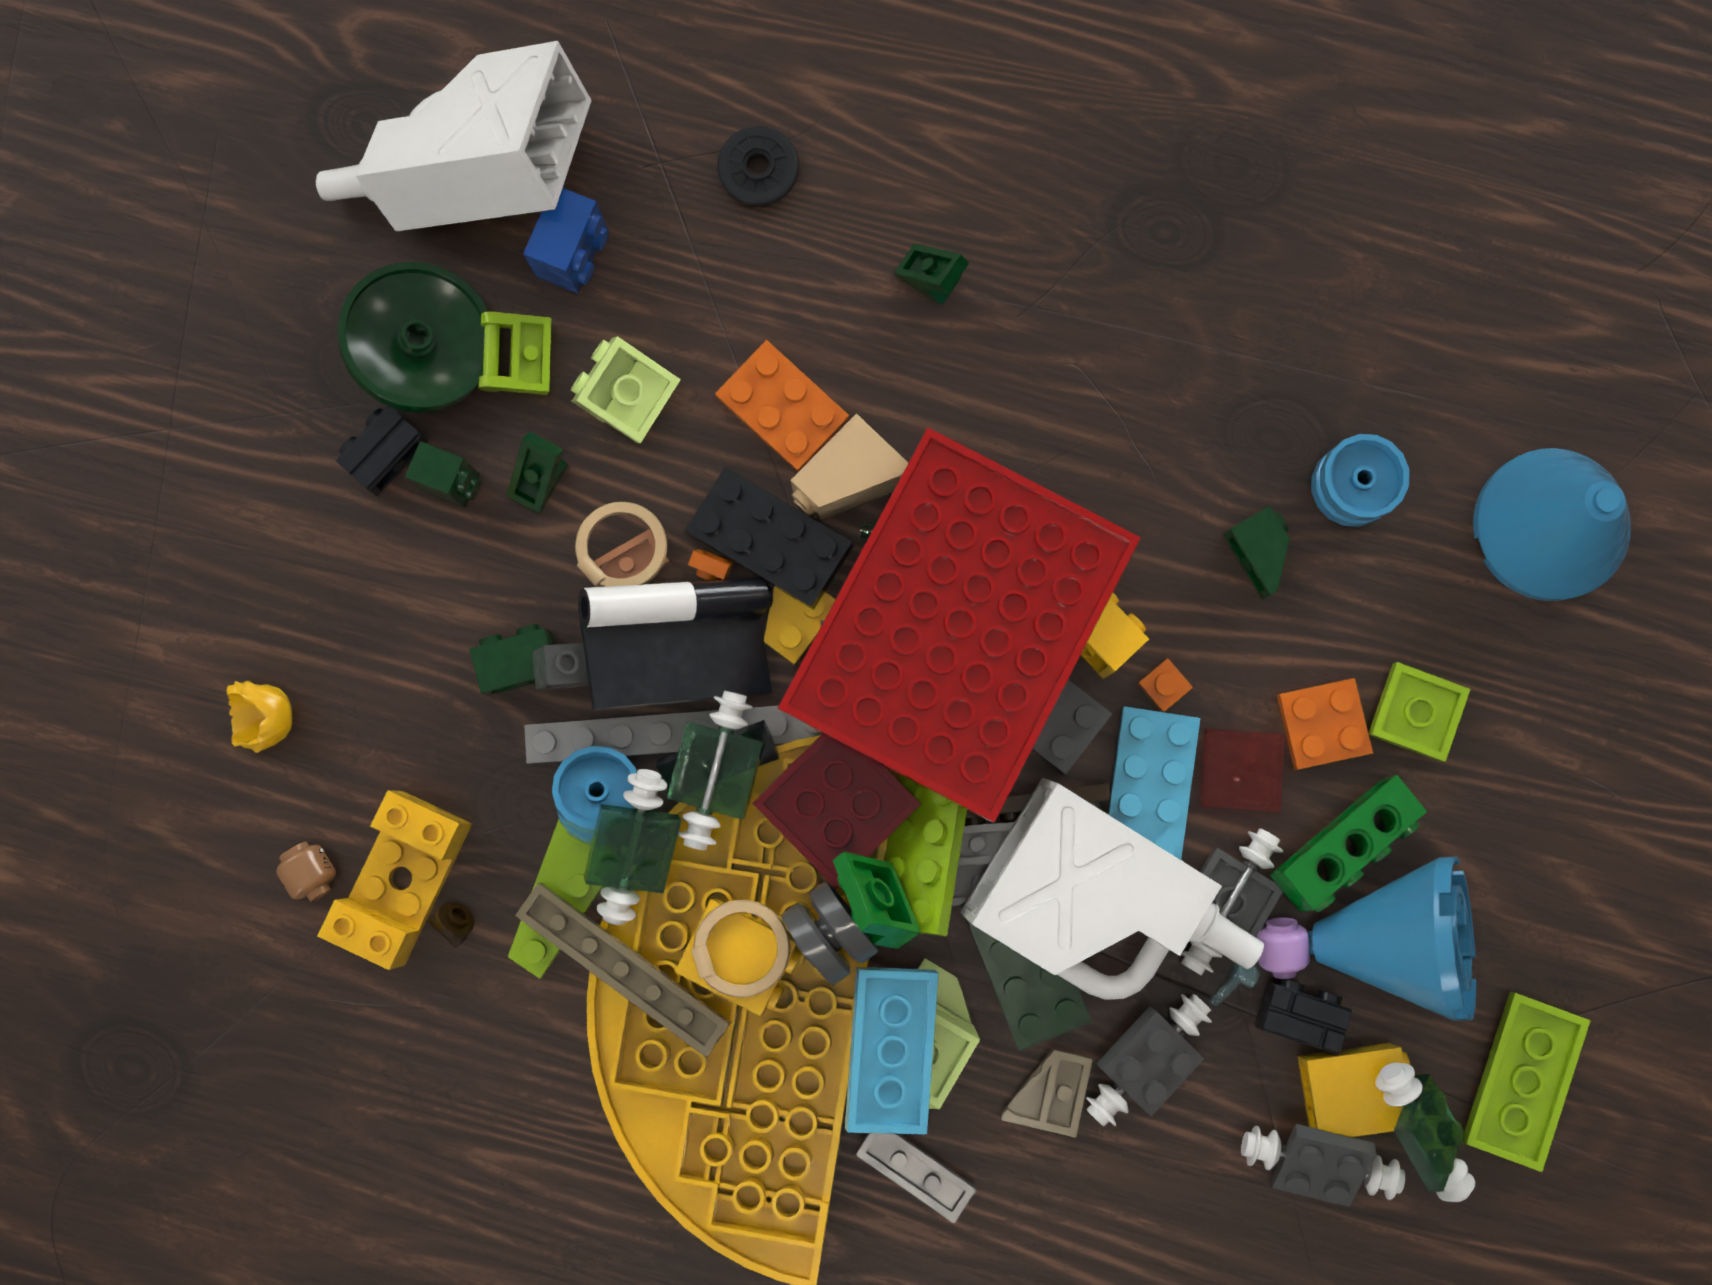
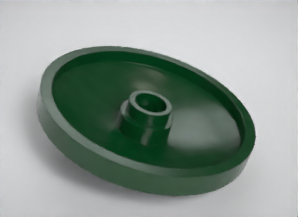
[337,262,489,412]

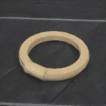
[575,502,667,587]
[691,900,790,998]

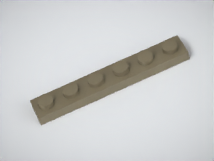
[515,883,732,1057]

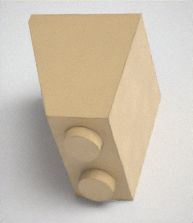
[791,413,908,521]

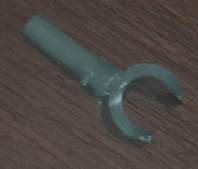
[1210,963,1260,1007]

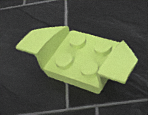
[918,958,980,1109]

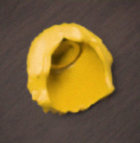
[227,681,292,753]

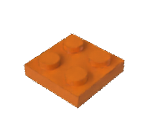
[1276,678,1373,770]

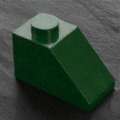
[1223,506,1290,600]

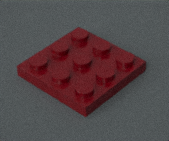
[752,734,921,889]

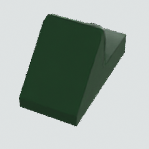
[894,243,969,304]
[506,432,568,513]

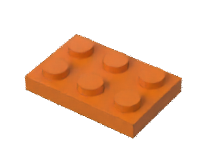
[715,340,850,473]

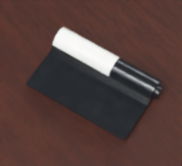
[578,578,773,710]

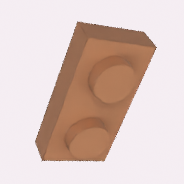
[593,529,671,587]

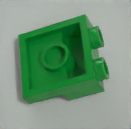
[833,852,921,949]

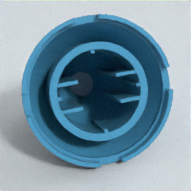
[1473,448,1631,601]
[1307,856,1477,1021]

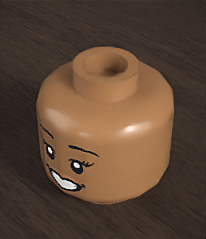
[276,841,337,902]

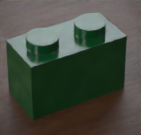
[405,441,481,508]
[469,624,554,696]

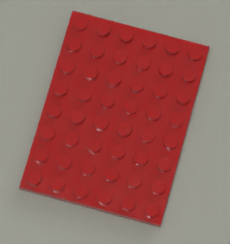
[778,427,1141,823]

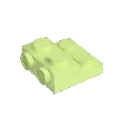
[571,336,681,443]

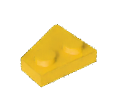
[764,586,835,665]

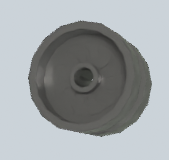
[780,880,879,986]

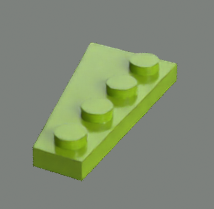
[508,819,628,979]

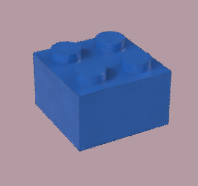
[523,188,609,294]

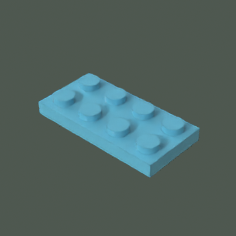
[1107,706,1200,860]
[845,967,939,1134]

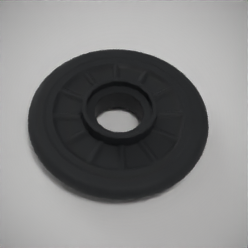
[717,126,799,206]

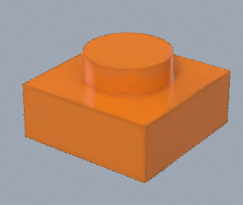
[688,548,735,581]
[1137,658,1193,712]

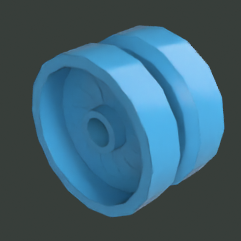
[1311,434,1409,527]
[552,746,637,844]

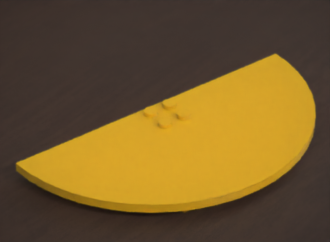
[587,736,899,1285]

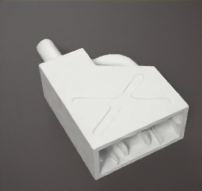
[316,41,591,231]
[960,778,1264,1000]

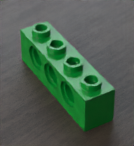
[1270,775,1427,913]

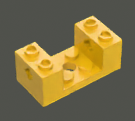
[317,790,473,970]

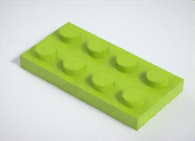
[884,774,967,937]
[1461,992,1591,1172]

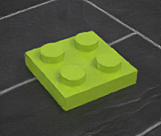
[1368,662,1471,762]

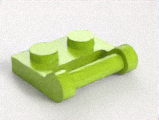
[479,312,551,395]

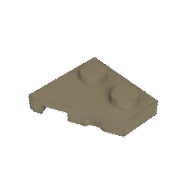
[1000,1048,1093,1138]

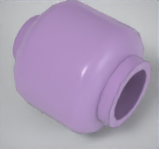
[1257,917,1310,979]

